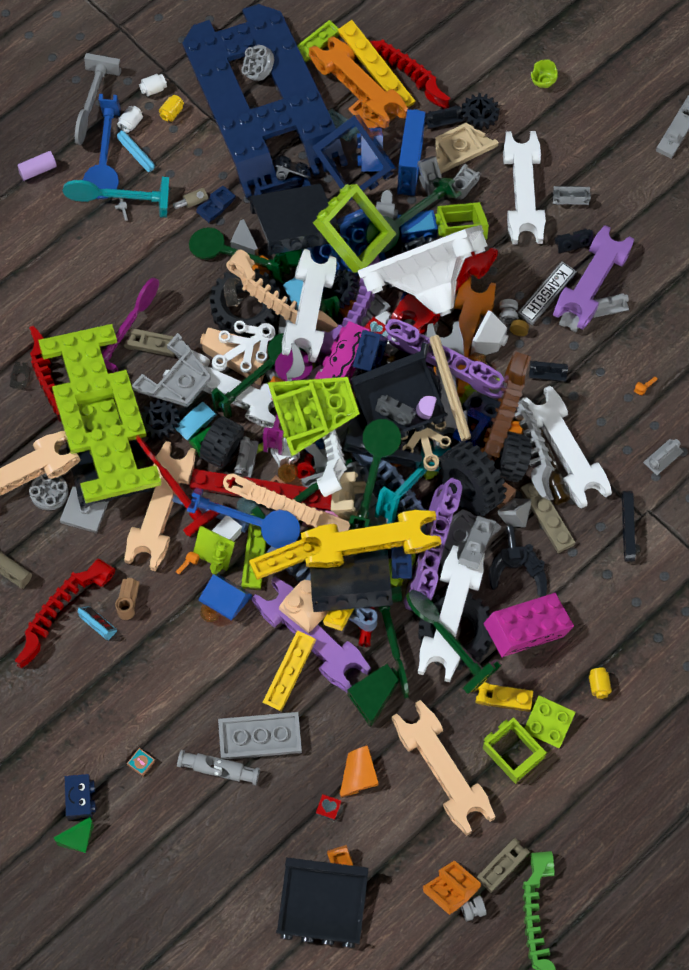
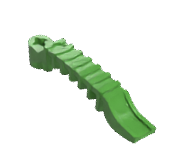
[522,851,556,970]

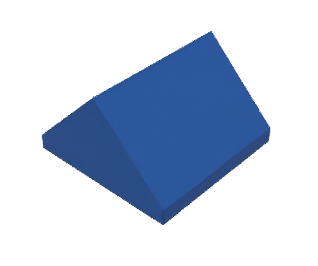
[199,574,252,621]

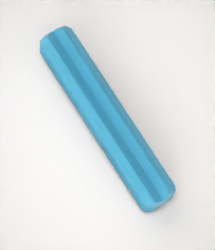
[117,131,155,172]

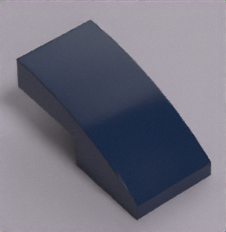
[196,186,236,223]
[391,546,412,579]

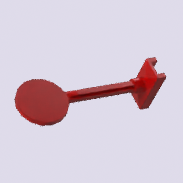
[135,435,220,537]

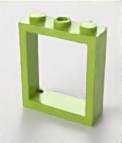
[313,184,396,273]

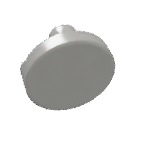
[242,45,274,81]
[29,473,69,511]

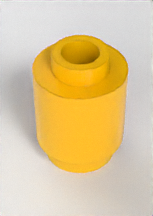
[159,95,184,122]
[589,668,612,699]

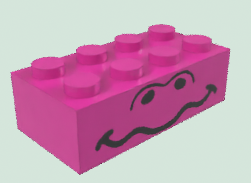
[315,321,369,382]
[484,593,574,657]

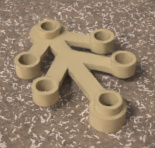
[401,421,451,471]

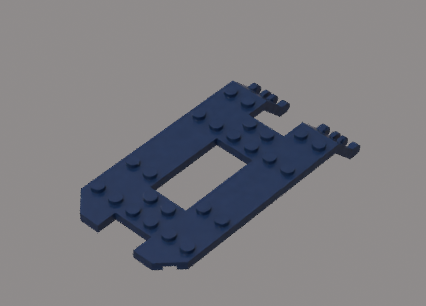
[182,4,348,199]

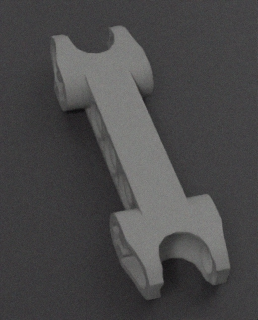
[426,322,468,449]

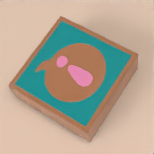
[126,748,155,777]

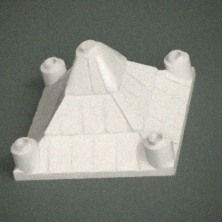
[358,225,487,316]

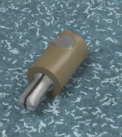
[173,188,208,209]

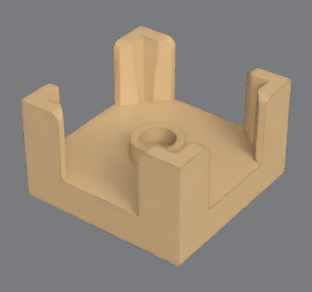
[331,472,366,521]

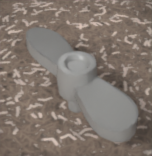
[115,198,128,221]

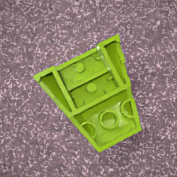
[268,377,360,456]

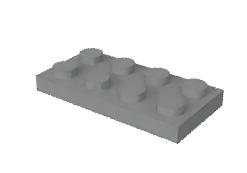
[218,712,302,760]

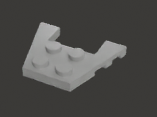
[132,333,211,407]

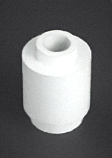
[139,74,167,96]
[117,106,143,133]

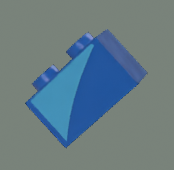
[397,210,438,243]

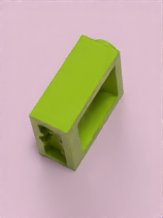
[434,202,489,239]
[483,717,546,784]

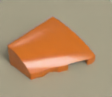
[340,745,378,797]

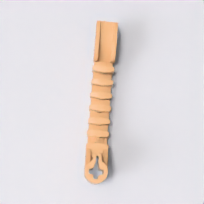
[226,250,338,332]

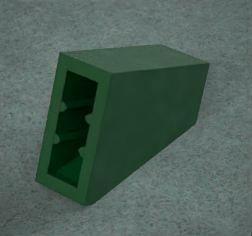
[347,664,399,727]

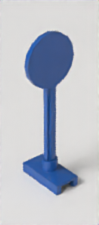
[83,94,121,199]
[187,487,300,548]

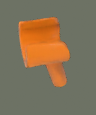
[634,377,658,395]
[176,552,200,574]

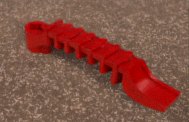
[353,39,450,109]
[29,326,61,422]
[15,558,115,668]

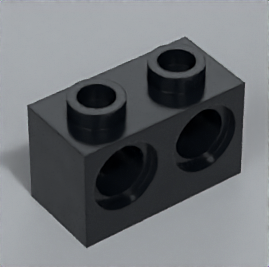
[462,391,501,429]

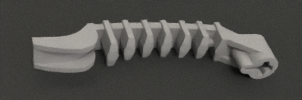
[286,343,328,473]
[490,382,554,501]

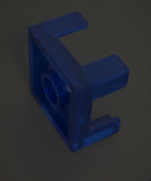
[449,408,491,450]

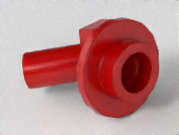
[295,454,315,479]

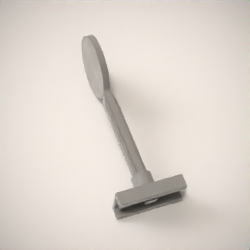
[75,53,121,145]

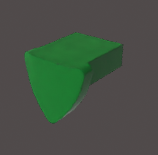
[189,426,211,457]

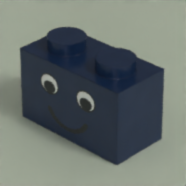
[64,774,96,821]

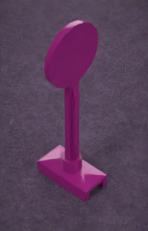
[101,277,159,374]
[263,349,312,455]

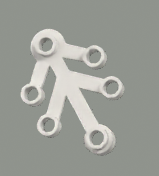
[212,321,275,373]

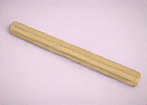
[430,335,471,441]

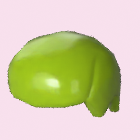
[531,60,558,88]

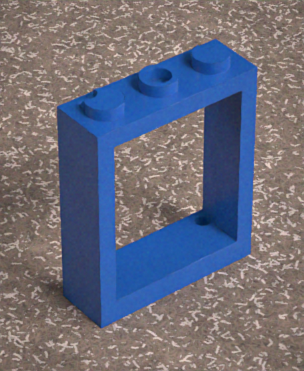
[397,109,425,196]

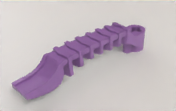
[319,254,381,355]

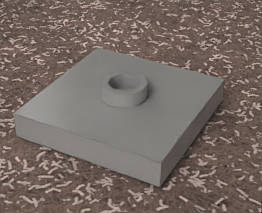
[60,487,109,533]

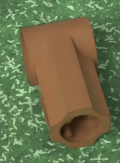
[115,578,140,620]

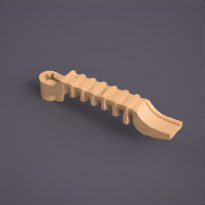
[223,473,350,532]

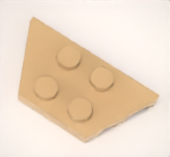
[435,123,499,174]

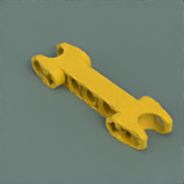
[301,510,441,568]

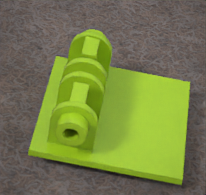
[193,526,235,574]
[524,695,575,749]

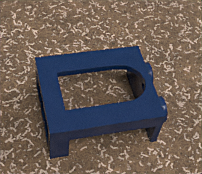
[352,330,388,372]

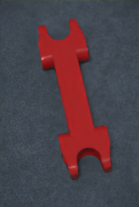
[391,247,498,334]

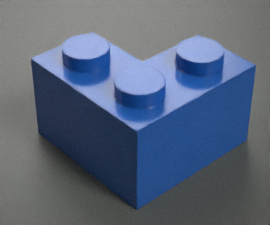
[357,128,383,172]

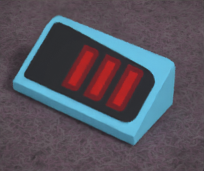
[78,606,117,640]

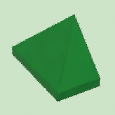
[53,817,94,853]

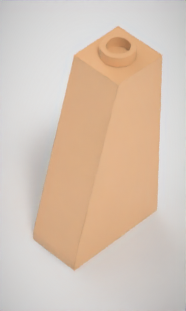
[200,328,270,385]

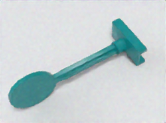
[62,177,169,218]
[374,441,451,524]

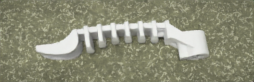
[317,429,347,497]

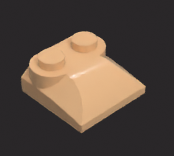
[279,580,328,634]

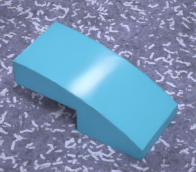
[175,402,217,441]

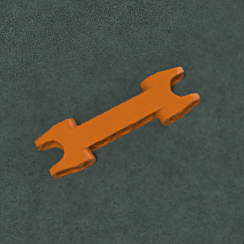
[309,37,408,128]
[434,277,496,398]

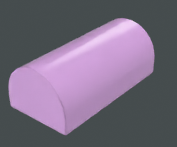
[18,151,57,181]
[416,396,436,420]

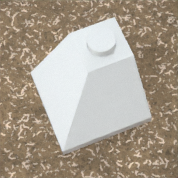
[470,310,508,359]

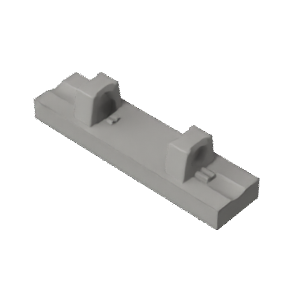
[656,95,689,159]
[458,516,496,569]

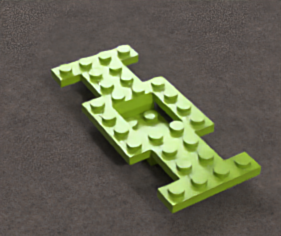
[39,324,161,503]

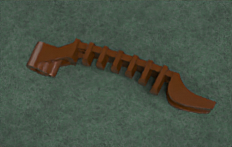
[480,351,531,462]

